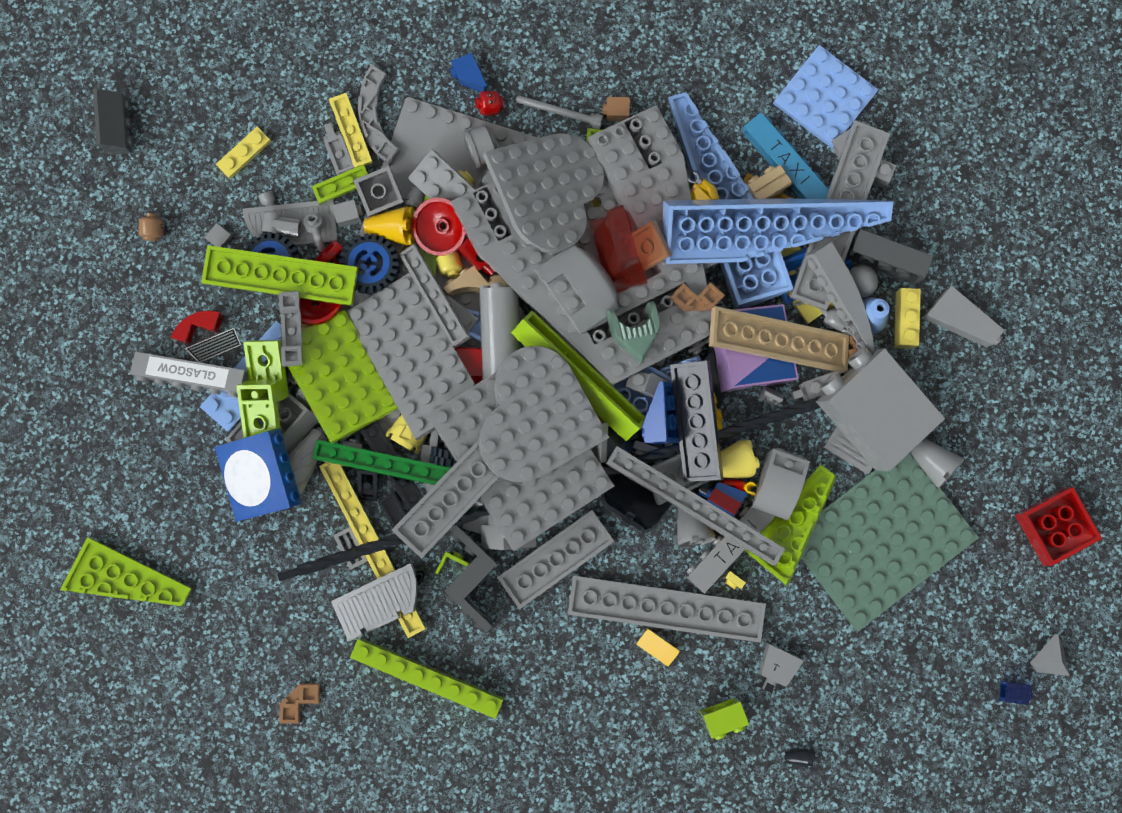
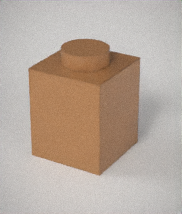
[603,97,630,121]

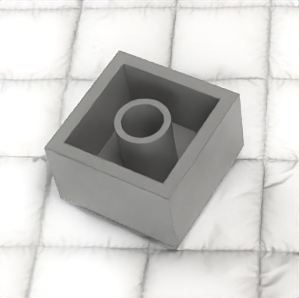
[353,166,405,217]

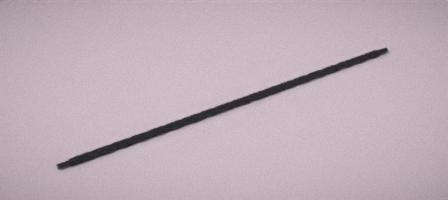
[277,396,821,581]

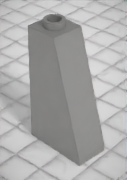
[922,286,1005,347]

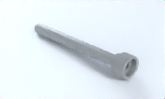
[516,96,604,129]

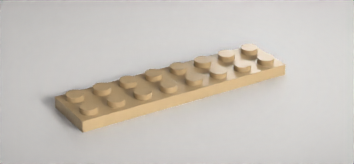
[709,306,849,373]

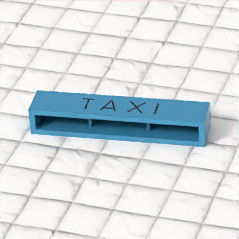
[741,112,829,199]

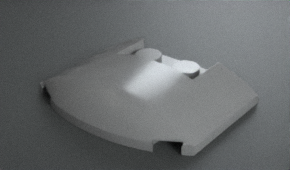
[534,244,619,335]

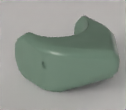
[607,301,660,363]

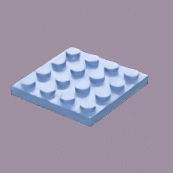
[773,45,878,148]

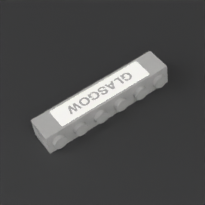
[130,352,248,398]

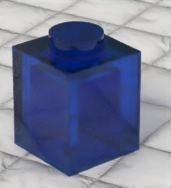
[999,680,1032,705]

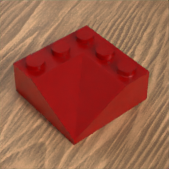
[1015,487,1102,566]

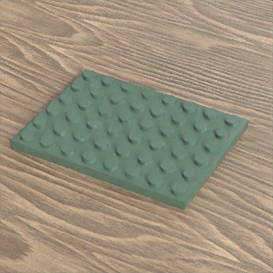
[801,453,979,632]

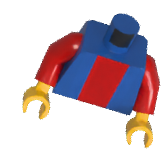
[697,479,758,517]

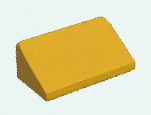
[636,628,680,666]

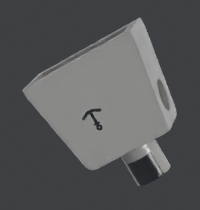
[759,643,804,694]

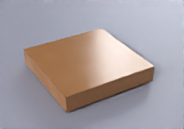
[624,220,672,273]

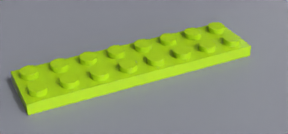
[201,245,359,306]

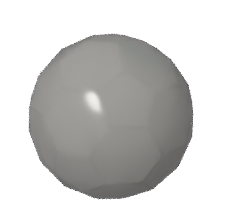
[849,265,879,299]

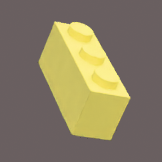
[894,288,921,349]

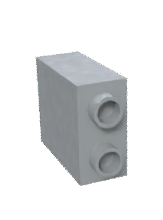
[816,347,945,471]

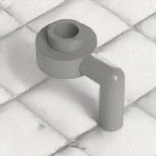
[303,213,325,252]

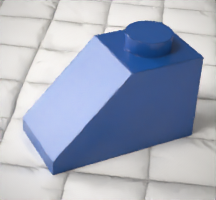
[450,52,487,92]

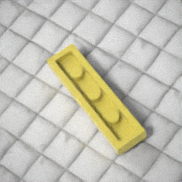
[329,93,373,168]

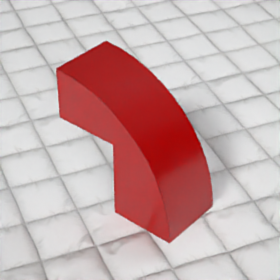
[171,311,224,345]

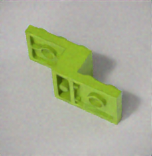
[236,340,289,438]

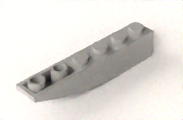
[806,242,875,353]

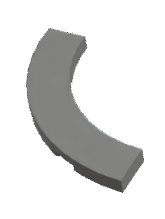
[358,64,400,166]

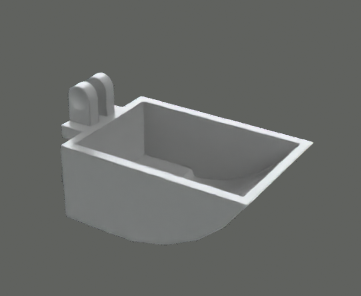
[751,448,810,520]

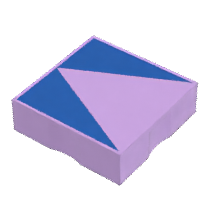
[714,304,799,392]

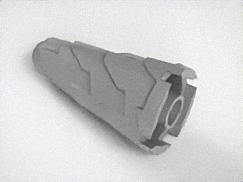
[288,427,328,499]

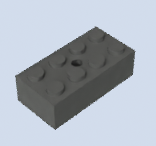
[846,229,933,285]

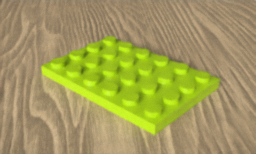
[287,310,398,444]

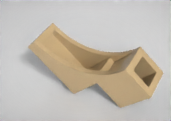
[443,266,508,297]

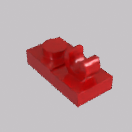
[313,240,343,264]

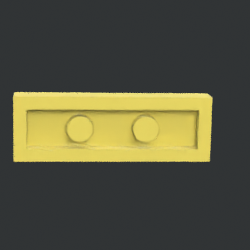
[216,127,271,179]

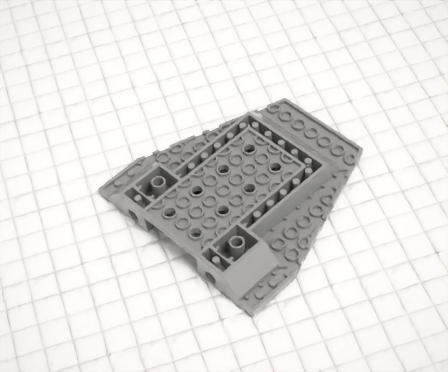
[451,105,711,385]

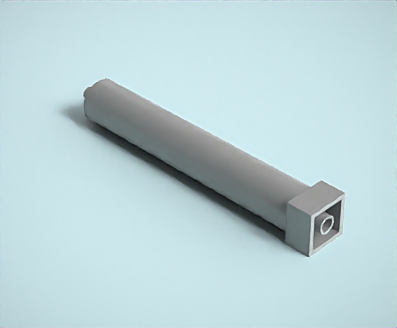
[480,283,536,550]

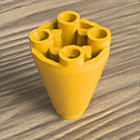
[363,207,415,245]

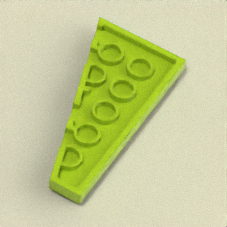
[744,464,836,587]
[60,537,193,606]

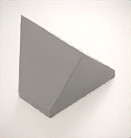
[1030,634,1070,676]

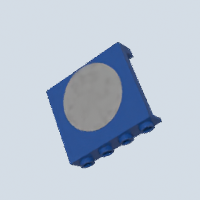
[214,428,302,522]

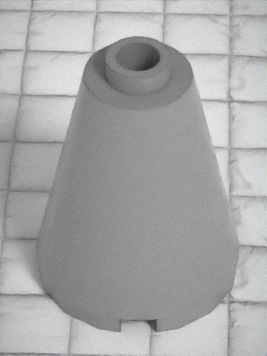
[910,438,964,488]
[677,508,716,548]

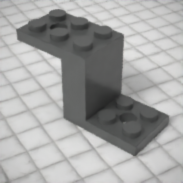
[445,525,498,632]

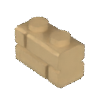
[747,165,792,199]

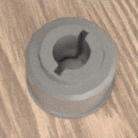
[463,124,498,169]

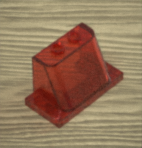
[589,205,648,292]

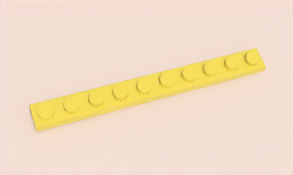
[319,462,426,638]

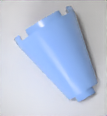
[862,297,889,335]

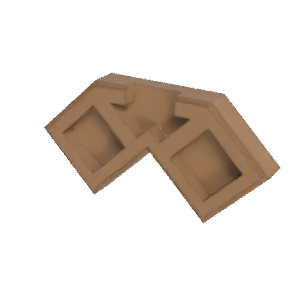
[670,282,725,311]
[279,683,321,724]

